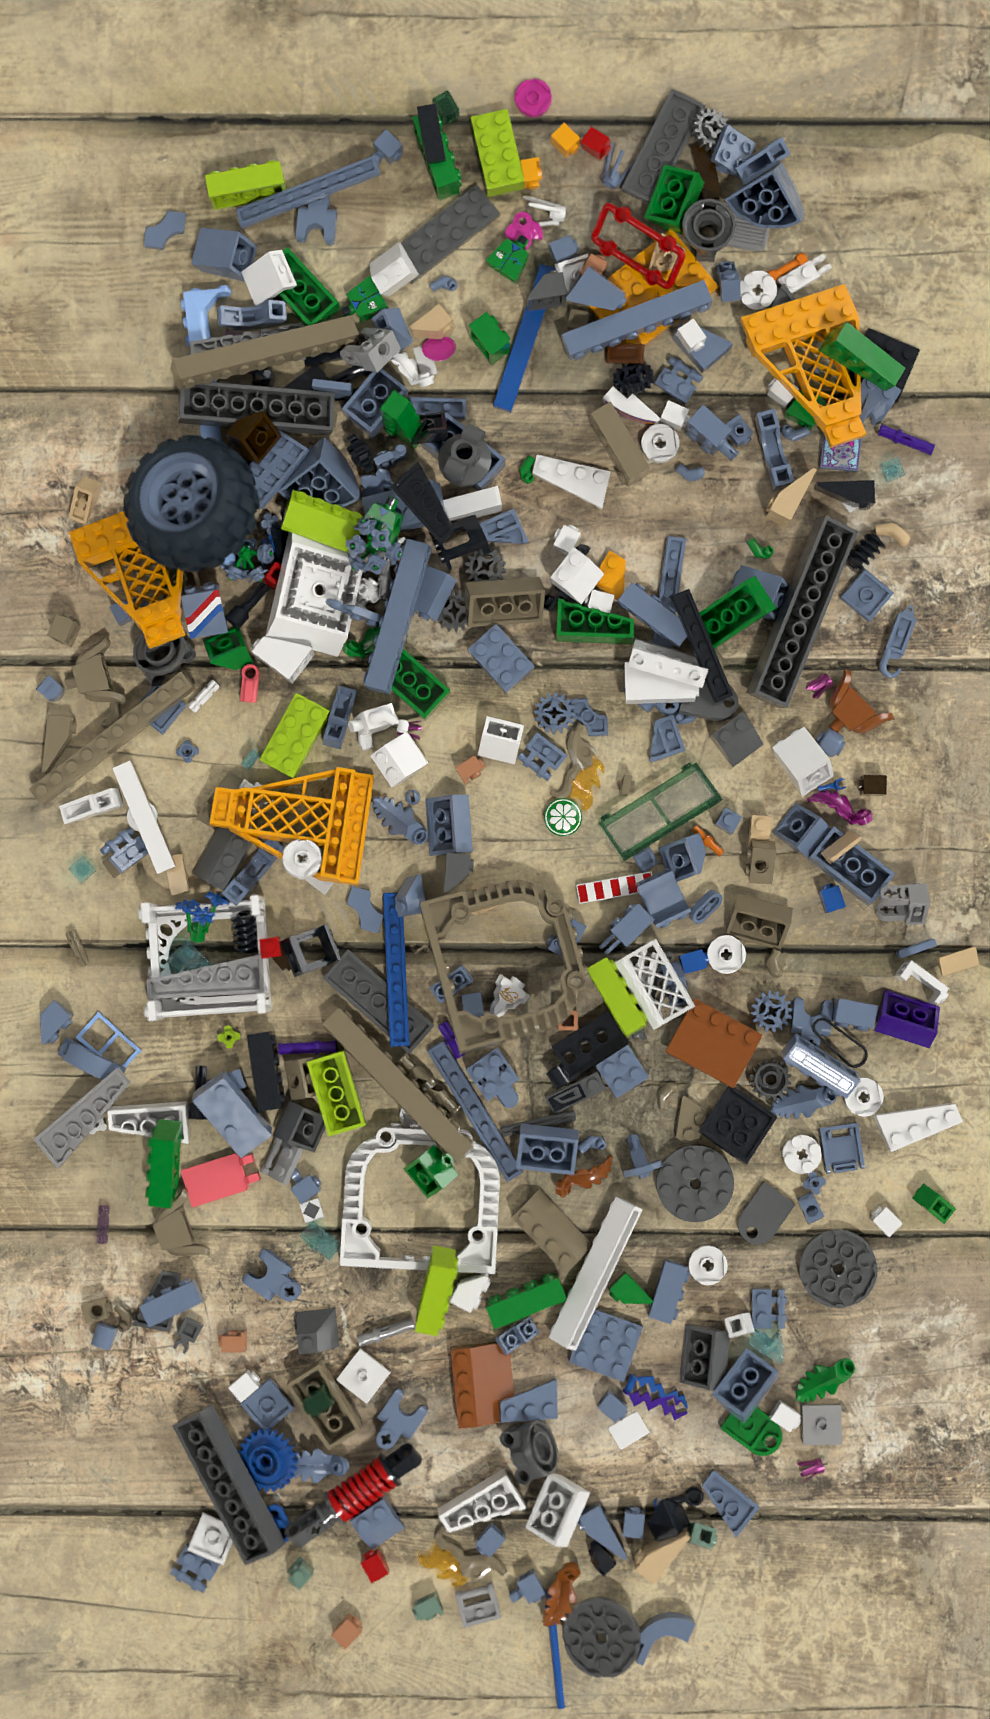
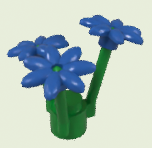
[175,892,229,943]

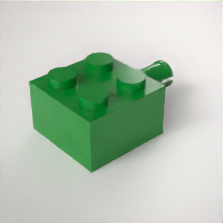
[403,1145,458,1199]

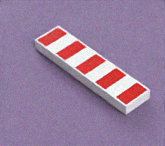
[576,871,652,904]

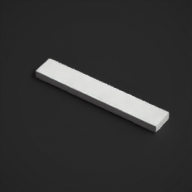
[112,761,176,874]

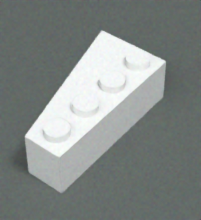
[108,1101,191,1144]
[438,1468,526,1533]

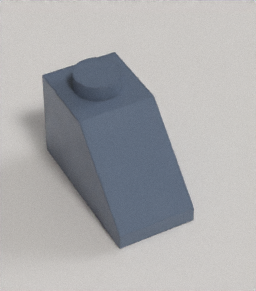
[395,874,425,917]

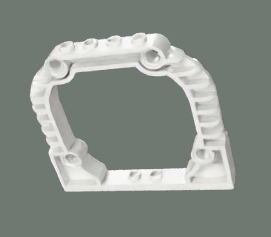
[340,1123,500,1274]

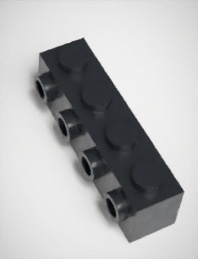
[247,1031,286,1112]

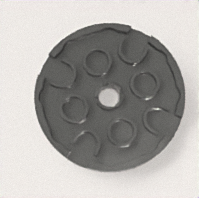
[656,1144,734,1222]
[799,1229,878,1308]
[563,1597,641,1678]

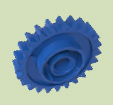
[238,1428,299,1493]

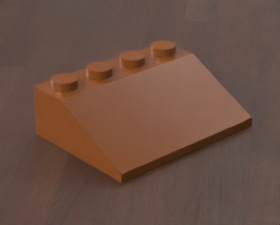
[665,998,763,1088]
[451,1342,514,1429]

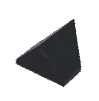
[410,412,448,445]
[647,1499,690,1541]

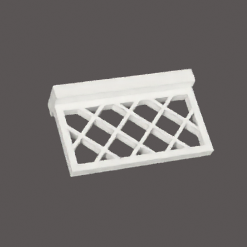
[615,939,695,1030]

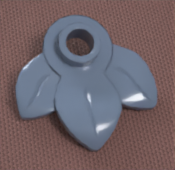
[360,467,394,497]

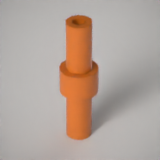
[692,825,725,857]

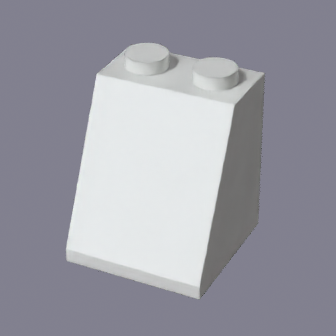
[252,636,315,684]
[772,727,834,797]

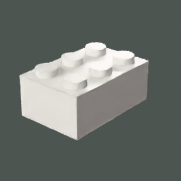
[525,1474,590,1547]

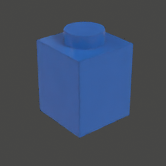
[818,883,846,913]
[679,949,709,974]

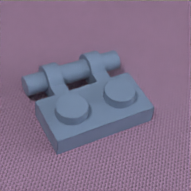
[654,357,704,405]
[373,444,407,470]
[517,732,567,782]
[100,827,149,874]
[751,1288,787,1329]
[170,1543,220,1593]

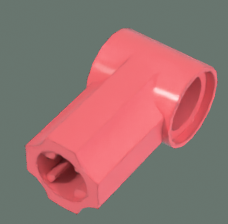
[240,664,261,703]

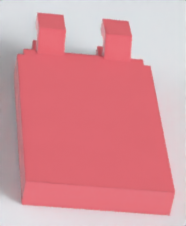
[181,1153,261,1207]

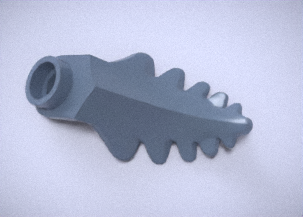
[372,796,428,845]
[771,1085,837,1119]
[294,1449,349,1483]

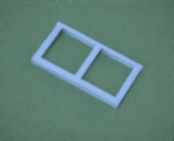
[75,1011,142,1068]

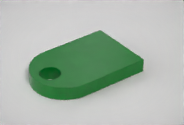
[720,1407,782,1456]

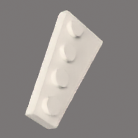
[532,455,611,510]

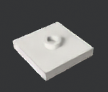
[336,1348,391,1404]
[187,1513,233,1565]

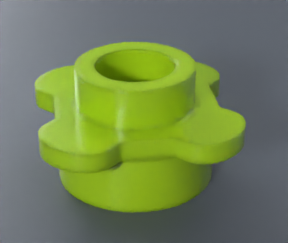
[217,1025,241,1049]

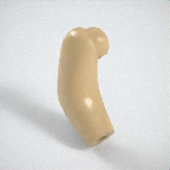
[875,523,910,546]

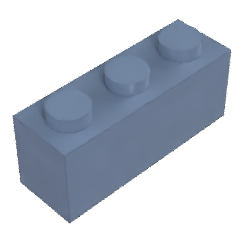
[647,1259,690,1324]
[139,1278,205,1328]

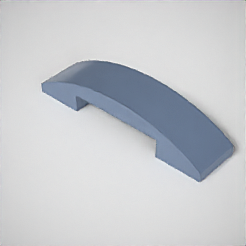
[221,840,285,906]

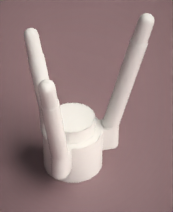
[524,195,566,226]

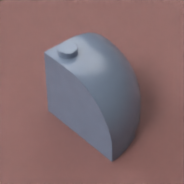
[724,162,804,229]
[278,437,360,507]

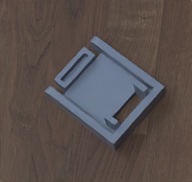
[819,1122,865,1174]

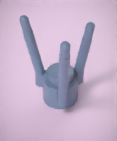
[601,142,636,189]

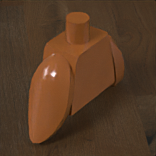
[829,668,895,733]

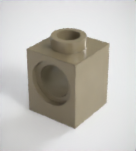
[81,1297,113,1324]

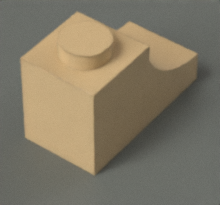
[68,476,102,525]

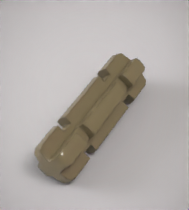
[66,930,89,967]

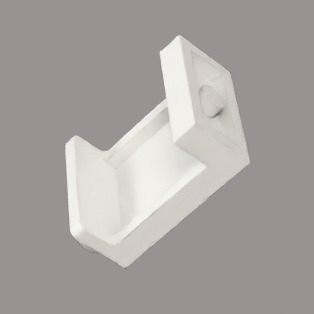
[241,250,297,306]
[894,960,949,1004]

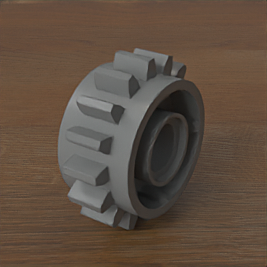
[749,1058,792,1101]

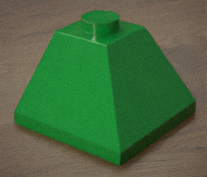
[203,627,253,670]

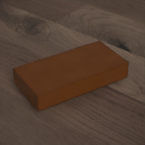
[606,343,645,364]

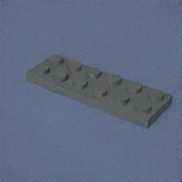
[621,89,705,204]
[401,184,500,285]
[323,949,435,1054]

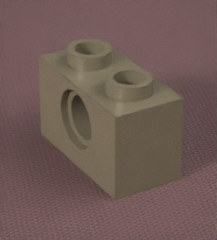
[47,613,81,648]
[745,840,776,884]
[284,1057,316,1101]

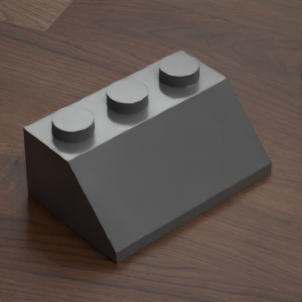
[192,827,253,891]
[680,1324,730,1391]

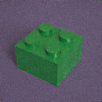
[468,312,510,366]

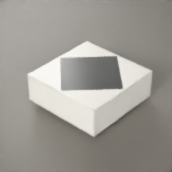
[300,1198,324,1224]

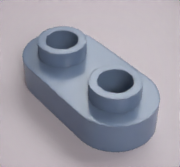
[689,890,723,924]

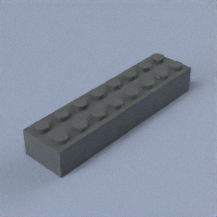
[178,382,335,436]
[172,1404,285,1565]

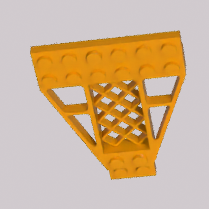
[740,284,867,448]
[69,511,186,649]
[210,767,374,886]

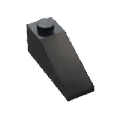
[815,480,876,510]

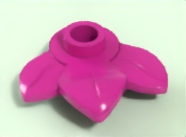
[505,212,543,250]

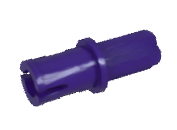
[438,1021,466,1059]

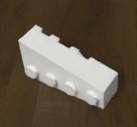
[873,1103,963,1152]

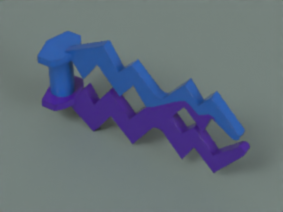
[622,1373,688,1421]

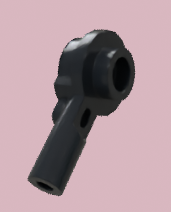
[665,1486,704,1506]

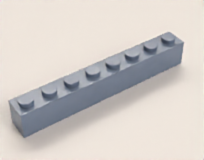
[561,280,712,361]
[363,539,432,695]

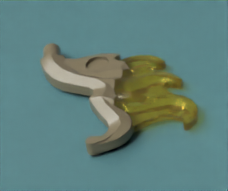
[550,723,605,811]
[418,1525,507,1587]

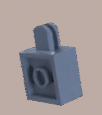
[599,903,654,955]
[466,1047,519,1108]

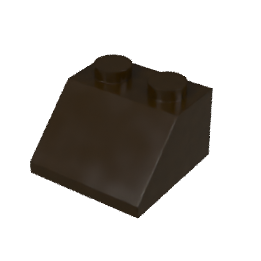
[226,411,282,465]

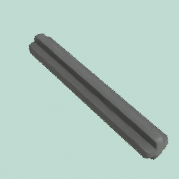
[501,1111,576,1137]

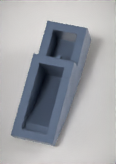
[735,137,791,185]
[323,686,357,750]

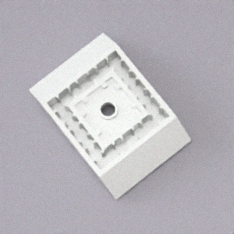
[265,532,364,657]

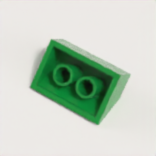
[644,165,704,235]

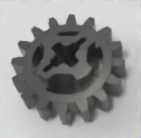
[690,108,730,151]
[465,547,506,582]
[436,591,467,633]

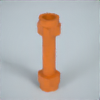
[767,252,808,281]

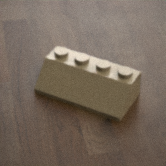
[464,577,545,627]
[511,1188,593,1274]

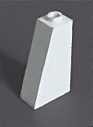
[443,486,502,523]
[624,662,699,704]

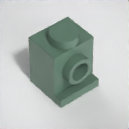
[687,1522,717,1549]
[287,1557,314,1590]
[412,1591,444,1621]

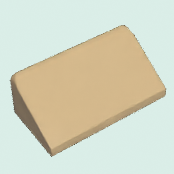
[821,831,862,864]
[167,854,191,895]
[936,946,979,976]

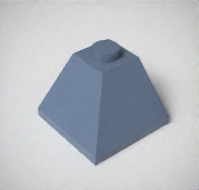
[658,833,706,882]

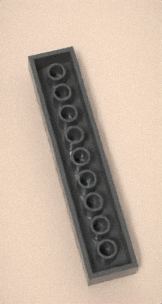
[746,515,858,708]

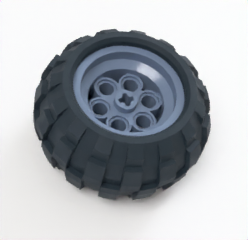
[123,435,259,572]

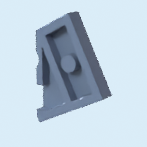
[479,509,529,544]
[650,715,686,763]

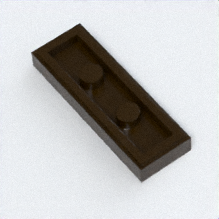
[691,145,723,200]

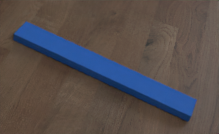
[493,264,556,412]
[383,892,409,1047]

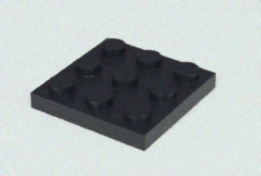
[848,328,921,403]
[698,1086,777,1165]

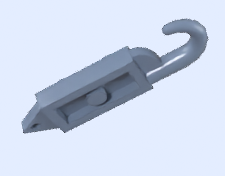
[325,598,384,627]
[879,605,917,678]

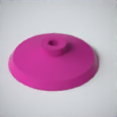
[422,336,456,361]

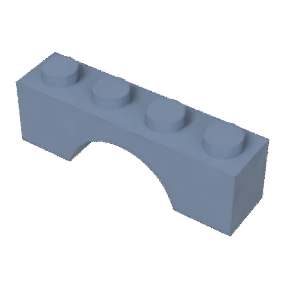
[754,409,794,491]

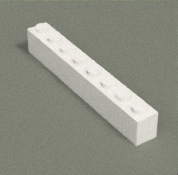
[549,1197,643,1350]

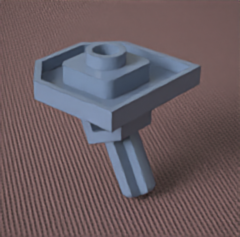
[622,1134,662,1179]

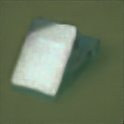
[300,1221,341,1261]
[748,1329,785,1364]

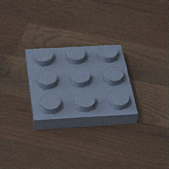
[569,1309,643,1382]

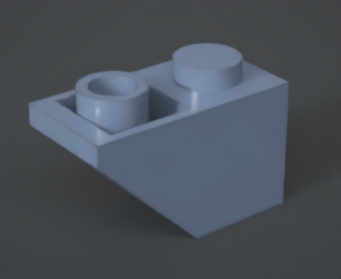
[716,261,741,302]
[372,308,414,351]
[661,961,688,1006]
[462,992,484,1018]
[40,1000,74,1045]

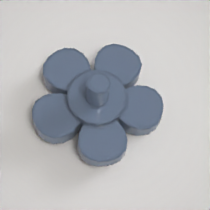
[260,513,280,535]

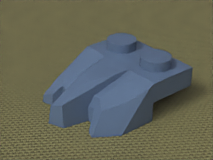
[859,379,901,426]

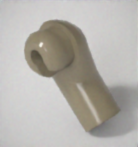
[766,948,783,978]
[113,1302,132,1332]

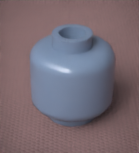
[816,729,846,757]

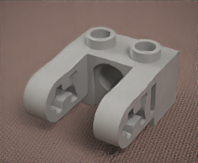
[340,327,401,372]
[876,883,930,925]

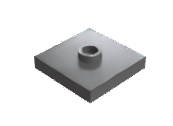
[802,1404,842,1445]

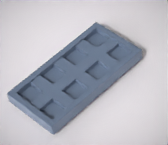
[249,430,310,510]

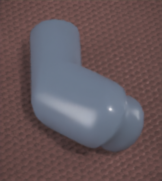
[429,276,458,292]
[781,424,810,442]
[676,464,705,482]
[674,711,697,725]
[578,1135,606,1154]

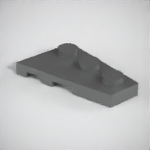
[132,1270,182,1332]

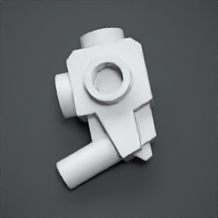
[355,577,379,610]

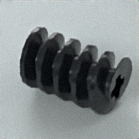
[845,533,886,574]
[231,910,258,954]

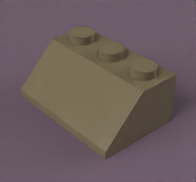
[725,893,793,950]

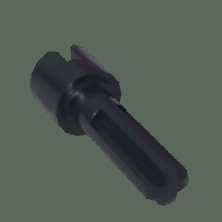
[327,365,372,383]
[225,581,270,629]
[188,1065,208,1120]

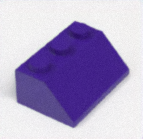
[874,989,940,1049]

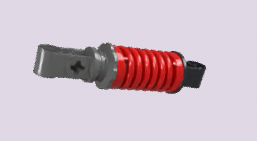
[284,1443,422,1548]

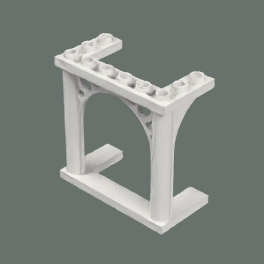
[138,895,272,1021]

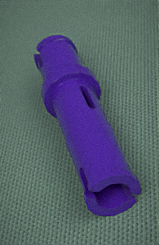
[877,424,935,456]
[278,1040,337,1055]

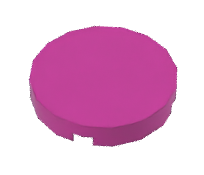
[515,79,552,118]

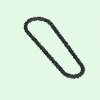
[812,1018,868,1068]

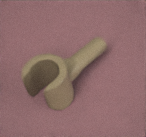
[334,401,343,428]

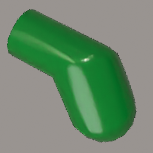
[519,455,535,484]
[746,538,774,559]

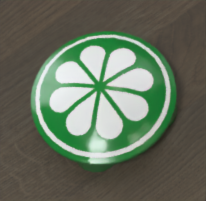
[544,798,582,837]

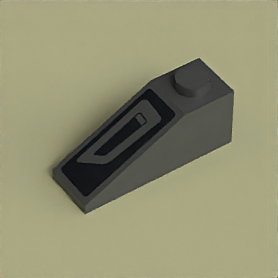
[545,1071,606,1115]

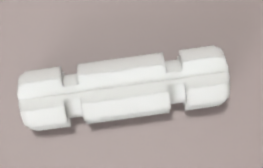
[188,680,219,712]

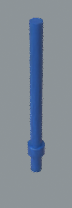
[545,1589,565,1709]

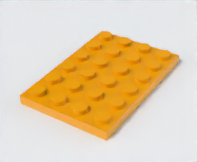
[587,230,719,346]

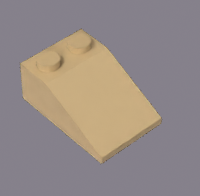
[765,468,817,528]
[633,1528,690,1585]

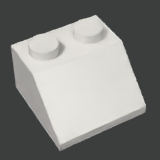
[369,242,419,296]
[550,547,604,604]
[371,732,428,787]

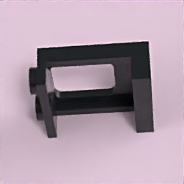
[432,515,491,570]
[280,924,341,978]

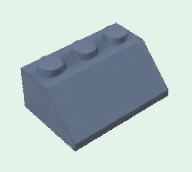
[426,795,473,856]
[712,1348,779,1423]

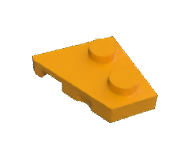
[595,551,626,601]

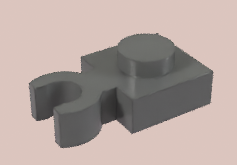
[173,1316,204,1354]

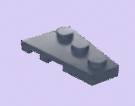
[499,1378,558,1422]
[701,1469,760,1538]

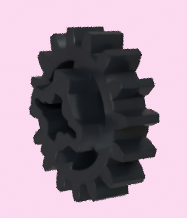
[612,362,654,396]
[346,433,374,474]

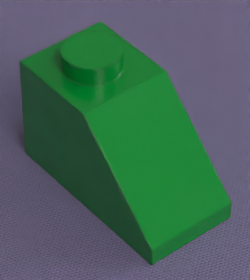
[912,1183,956,1224]
[609,1271,653,1304]

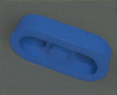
[267,1503,290,1542]

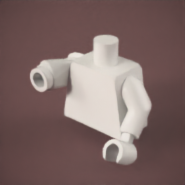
[348,703,409,751]

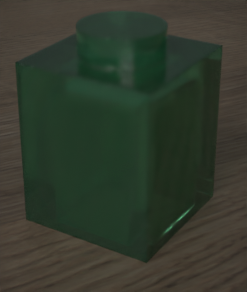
[432,90,460,126]
[302,1384,335,1419]

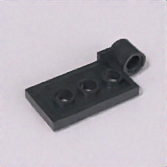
[546,1011,629,1090]

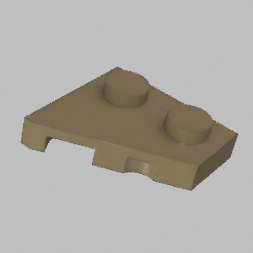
[675,1095,709,1145]

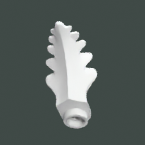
[390,352,434,387]

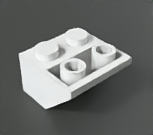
[478,716,524,765]
[450,1273,491,1313]

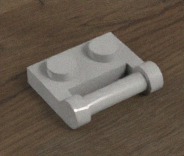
[260,1137,303,1185]
[455,1582,501,1628]

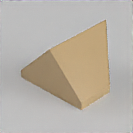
[649,233,686,273]

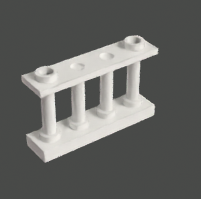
[628,638,708,688]

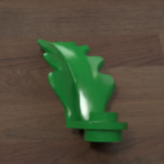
[342,625,408,658]
[795,1358,855,1403]

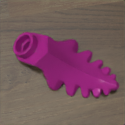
[807,790,873,826]

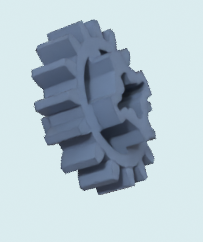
[534,692,576,735]
[750,991,793,1032]

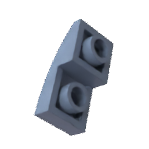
[430,965,474,1003]
[495,1316,540,1355]

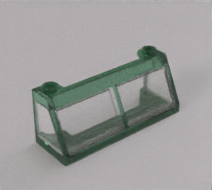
[598,762,723,863]

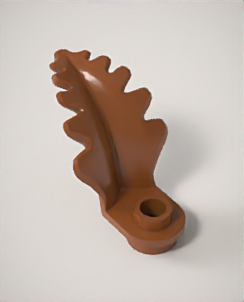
[555,1155,613,1198]
[542,1562,581,1627]

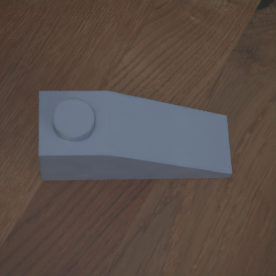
[578,1502,627,1560]

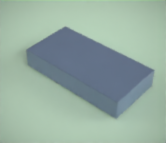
[895,938,937,959]

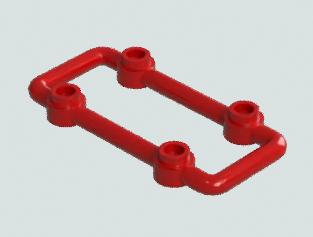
[591,203,685,289]

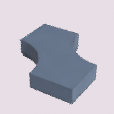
[144,211,187,250]
[569,698,608,737]
[347,886,384,934]

